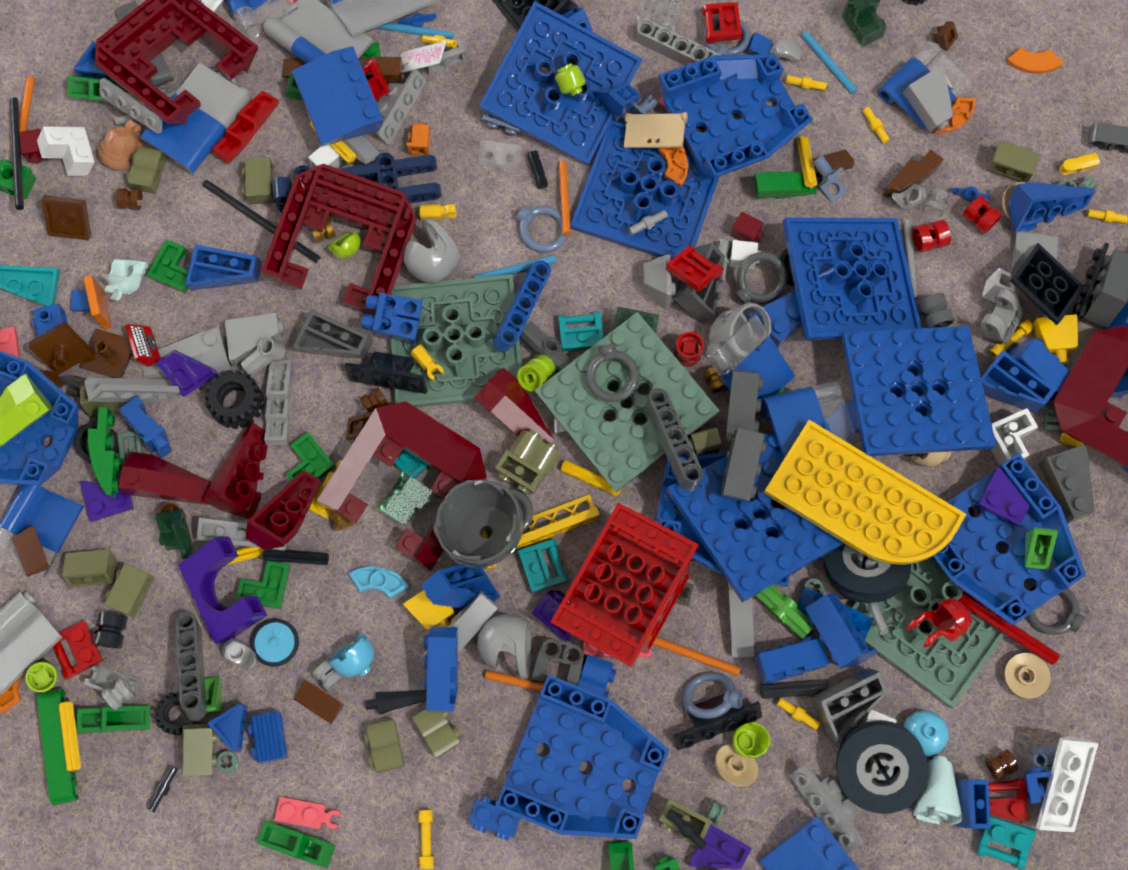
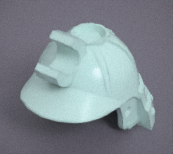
[100,259,149,301]

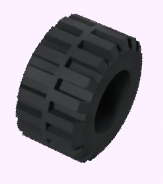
[204,370,264,429]

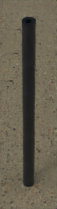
[10,97,24,210]
[203,180,321,264]

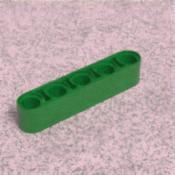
[37,688,79,806]

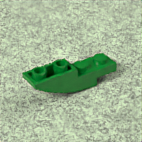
[88,407,122,498]

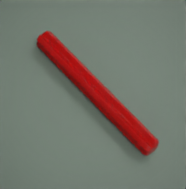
[958,592,1060,665]

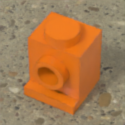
[407,123,431,155]

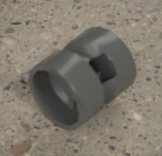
[918,293,955,328]

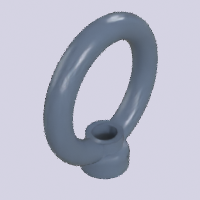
[703,18,751,56]
[516,206,568,253]
[682,672,743,719]

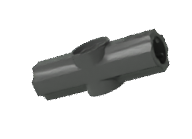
[520,322,573,372]

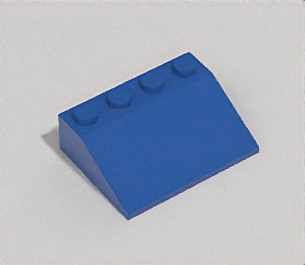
[292,46,383,146]
[759,816,859,870]

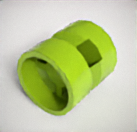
[517,355,556,392]
[25,662,58,692]

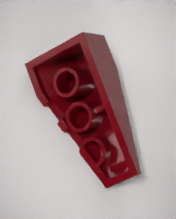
[474,367,554,443]
[204,422,268,519]
[118,452,211,505]
[246,470,321,550]

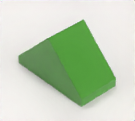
[1025,528,1058,570]
[192,676,223,714]

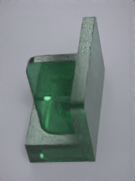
[155,510,193,559]

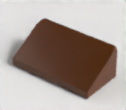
[813,149,855,178]
[12,526,49,577]
[294,679,344,724]

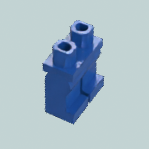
[362,293,423,345]
[119,396,172,458]

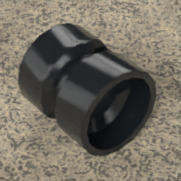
[91,612,128,649]

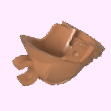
[96,119,144,170]

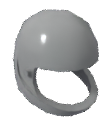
[404,218,460,283]
[708,303,771,360]
[477,614,532,679]

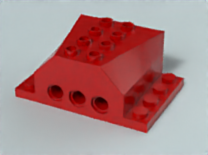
[551,503,699,668]

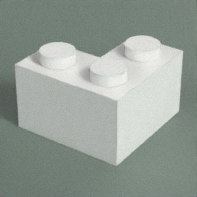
[37,126,95,176]
[991,408,1038,466]

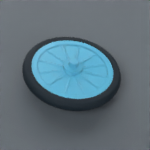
[251,619,299,667]

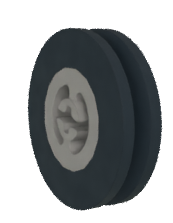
[824,544,911,603]
[836,720,928,814]

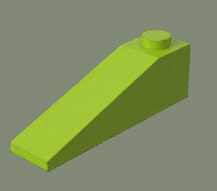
[0,373,53,447]

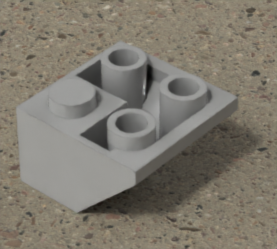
[643,255,675,310]

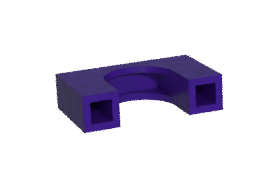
[178,537,267,644]

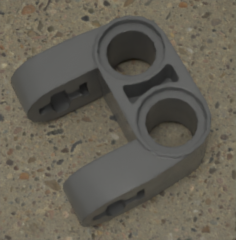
[532,639,584,686]

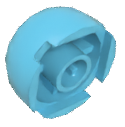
[328,633,375,677]
[902,710,949,757]

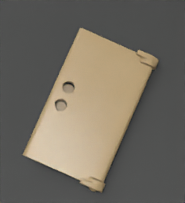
[624,112,688,148]

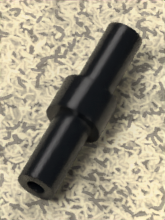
[147,765,178,812]
[666,809,708,850]

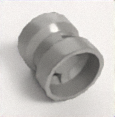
[312,659,344,692]
[101,678,135,711]

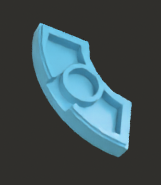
[349,566,410,599]

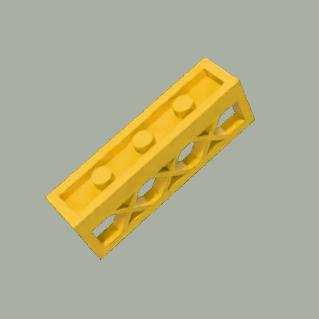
[516,494,600,550]

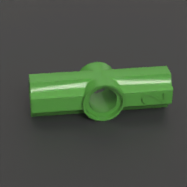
[755,585,815,639]

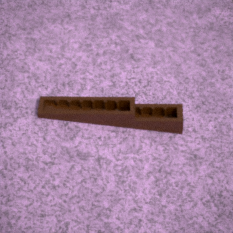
[282,57,403,83]

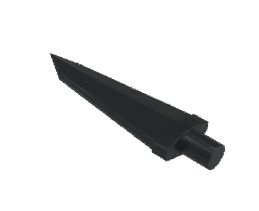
[365,690,427,715]

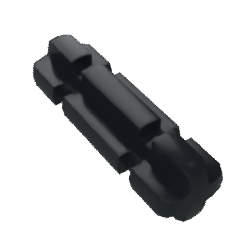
[527,150,548,189]

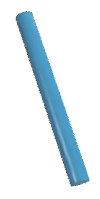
[375,22,454,40]
[801,31,857,94]
[474,255,557,278]

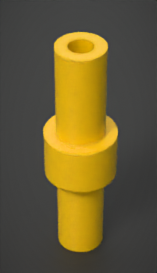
[421,35,457,48]
[786,75,827,91]
[863,106,890,144]
[1086,209,1128,224]
[777,697,821,730]

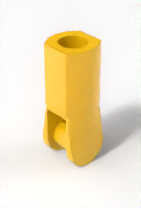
[1059,152,1100,175]

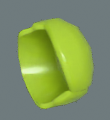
[328,231,360,259]
[732,722,770,759]

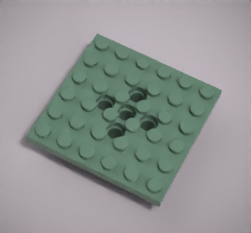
[391,274,522,407]
[535,312,720,493]
[852,557,1005,709]

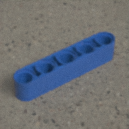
[493,260,551,352]

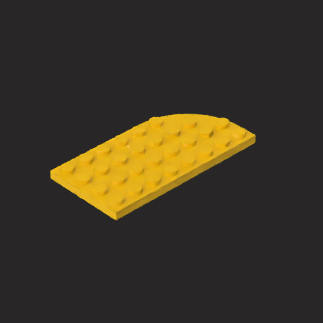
[763,420,966,565]

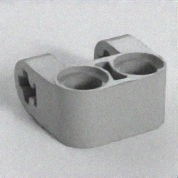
[980,288,1022,343]

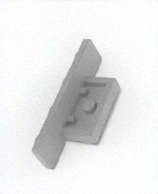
[376,69,426,145]
[100,78,163,134]
[790,764,863,854]

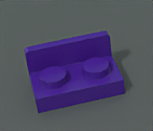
[531,589,572,642]

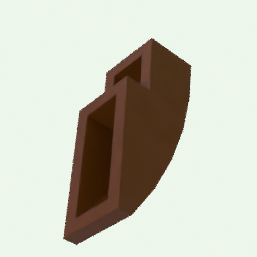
[883,149,943,197]

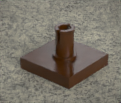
[41,195,91,240]
[29,322,93,375]
[80,328,133,378]

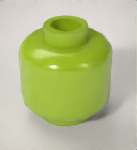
[555,63,586,96]

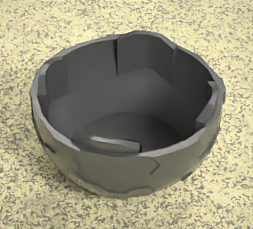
[434,480,524,568]

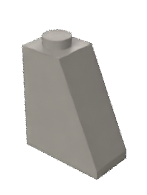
[903,65,953,133]
[225,313,285,367]

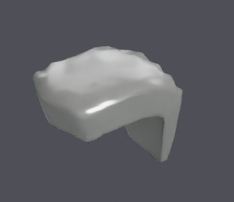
[768,39,802,62]
[892,184,927,210]
[222,638,256,670]

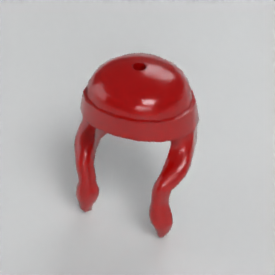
[907,598,972,648]

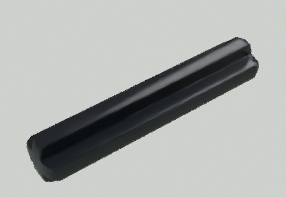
[262,549,329,565]
[760,680,828,699]

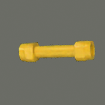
[988,320,1034,360]
[418,810,434,869]

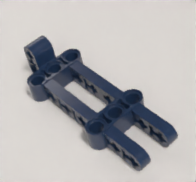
[272,153,442,213]

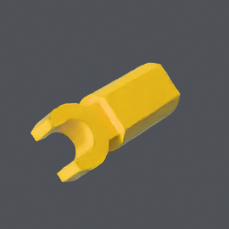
[420,204,456,221]
[411,344,444,382]

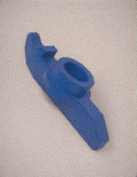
[399,13,437,27]
[951,186,991,201]

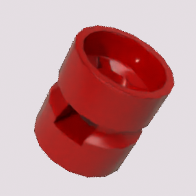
[962,195,1003,235]
[912,220,951,253]
[674,331,704,367]

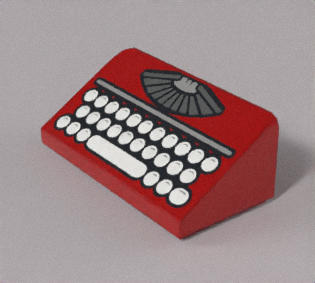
[125,324,161,367]

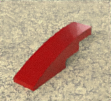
[212,91,279,164]

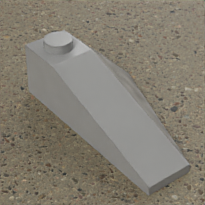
[142,328,233,380]

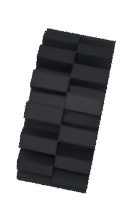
[154,692,198,735]

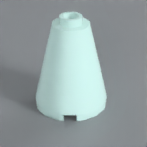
[913,756,962,825]

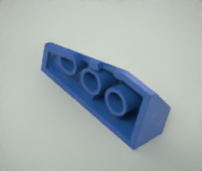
[1009,182,1095,233]

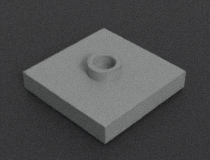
[1012,232,1058,269]

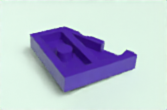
[156,350,218,397]
[977,467,1030,527]
[80,481,134,522]
[688,825,752,870]

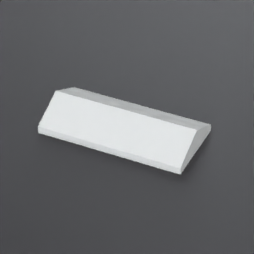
[1036,736,1098,832]

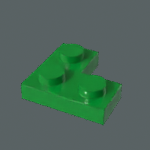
[146,239,189,294]
[286,432,335,481]
[235,561,291,609]

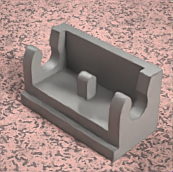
[426,38,466,74]
[83,665,141,702]

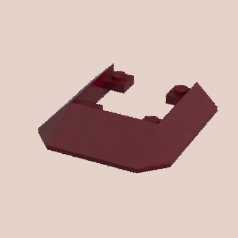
[95,0,258,124]
[261,164,417,315]
[1052,325,1128,468]
[317,401,487,571]

